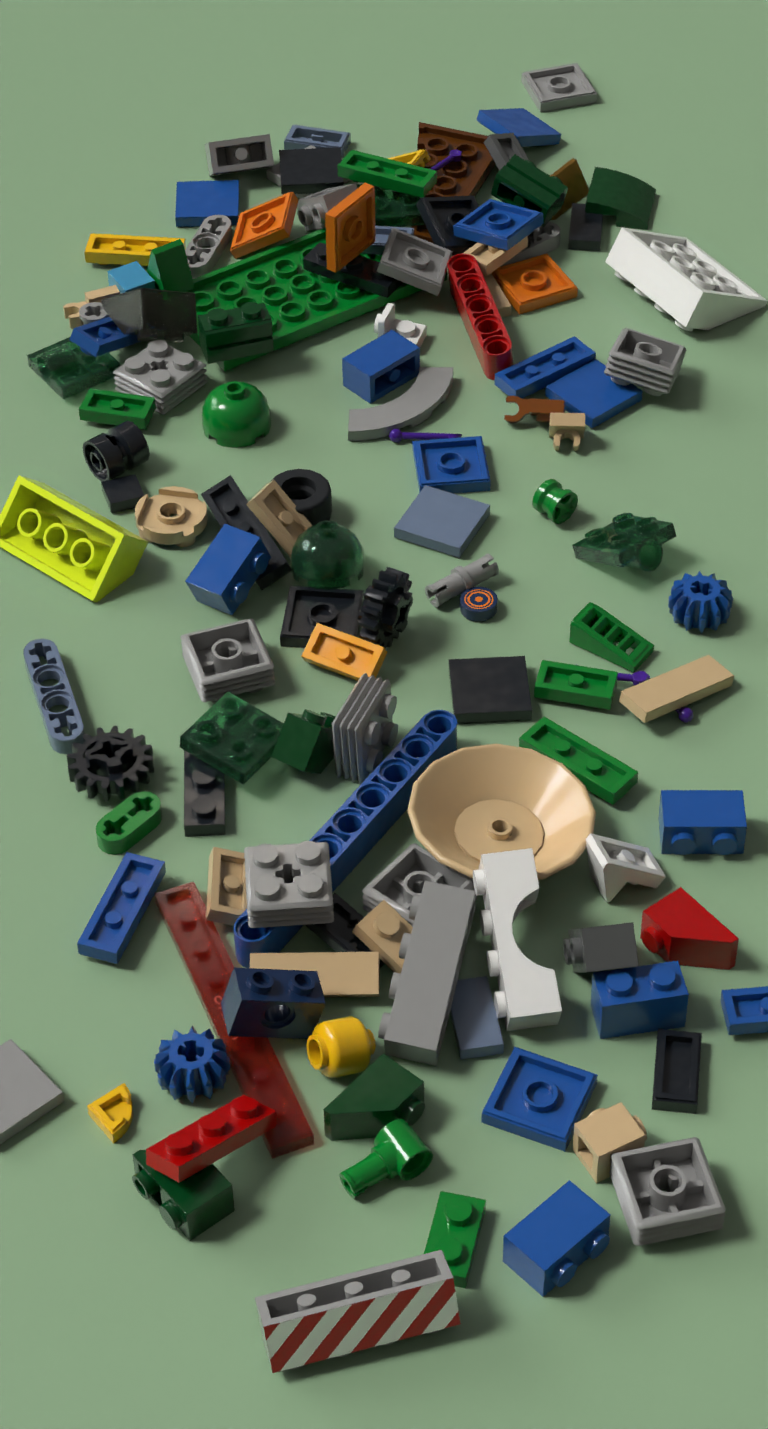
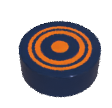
[460,587,498,622]

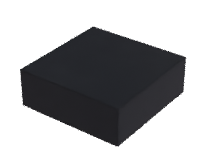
[101,474,144,513]

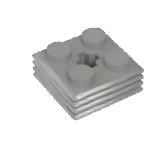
[604,328,687,396]
[113,340,208,415]
[181,619,275,702]
[332,673,398,784]
[244,841,334,928]
[362,843,477,927]
[609,1137,726,1246]

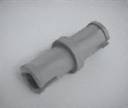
[425,554,499,608]

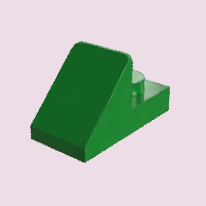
[147,239,194,298]

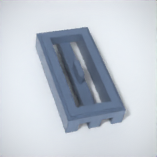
[284,125,351,159]

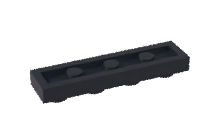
[201,475,292,590]

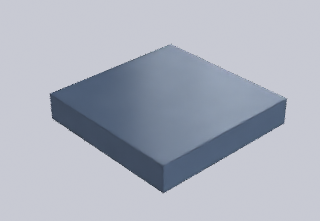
[394,485,490,558]

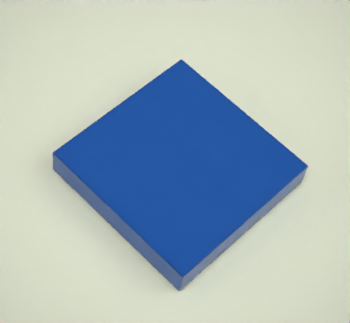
[477,108,562,147]
[175,180,239,227]
[453,199,543,251]
[545,359,643,428]
[412,436,491,494]
[481,1047,598,1152]

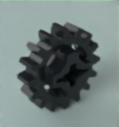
[358,567,413,649]
[67,726,155,801]

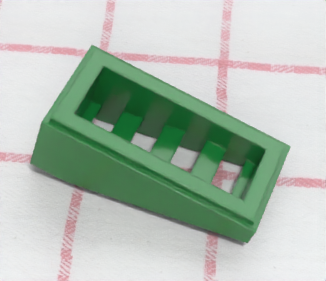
[569,602,654,673]

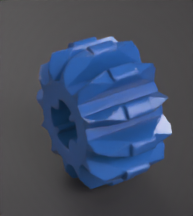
[668,571,733,633]
[154,1025,230,1104]

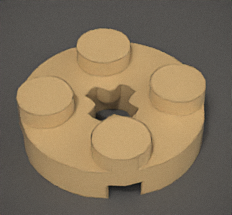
[135,486,208,547]

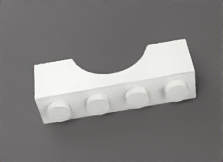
[473,848,562,1031]

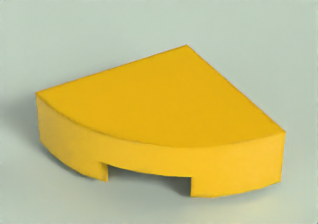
[87,1083,133,1144]

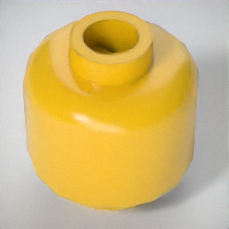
[307,1016,376,1078]

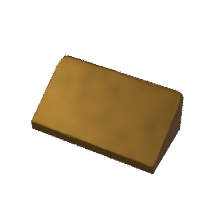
[550,158,589,220]

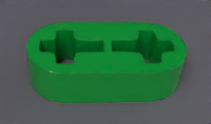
[95,791,162,855]

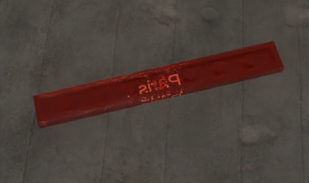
[154,881,314,1159]

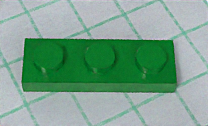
[337,150,437,198]
[519,716,638,805]

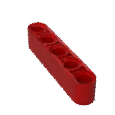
[447,253,514,380]

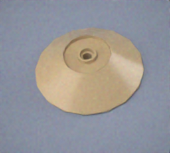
[407,743,596,880]

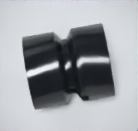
[83,420,150,482]

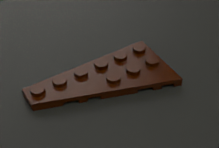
[411,122,496,244]

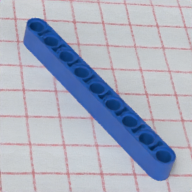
[233,710,457,968]

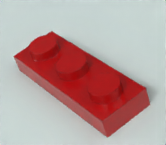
[146,1095,277,1183]

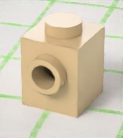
[573,1102,647,1183]

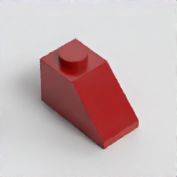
[640,887,739,970]

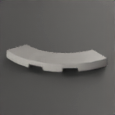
[348,367,453,441]

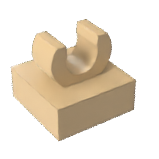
[549,412,585,451]

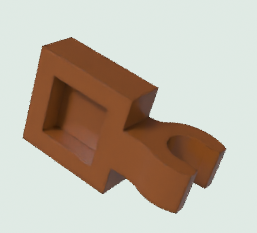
[504,396,566,423]

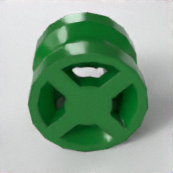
[532,479,578,524]

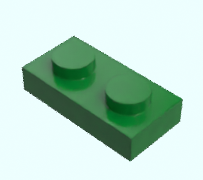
[79,388,156,430]
[534,660,618,709]
[424,1191,486,1288]

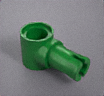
[339,1119,433,1199]

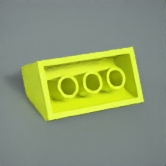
[0,475,148,602]

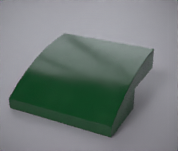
[585,167,656,230]

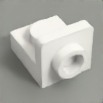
[374,303,427,347]

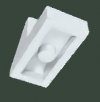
[586,833,666,903]

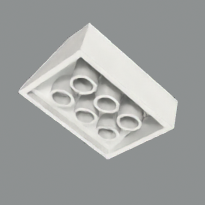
[605,227,768,331]

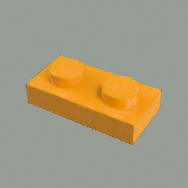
[301,623,388,681]

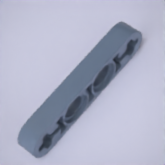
[23,639,84,754]

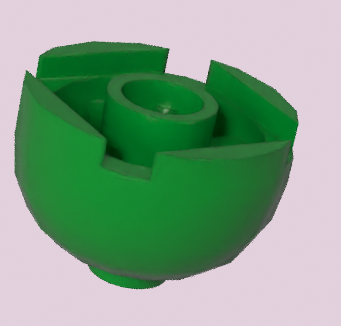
[202,381,271,448]

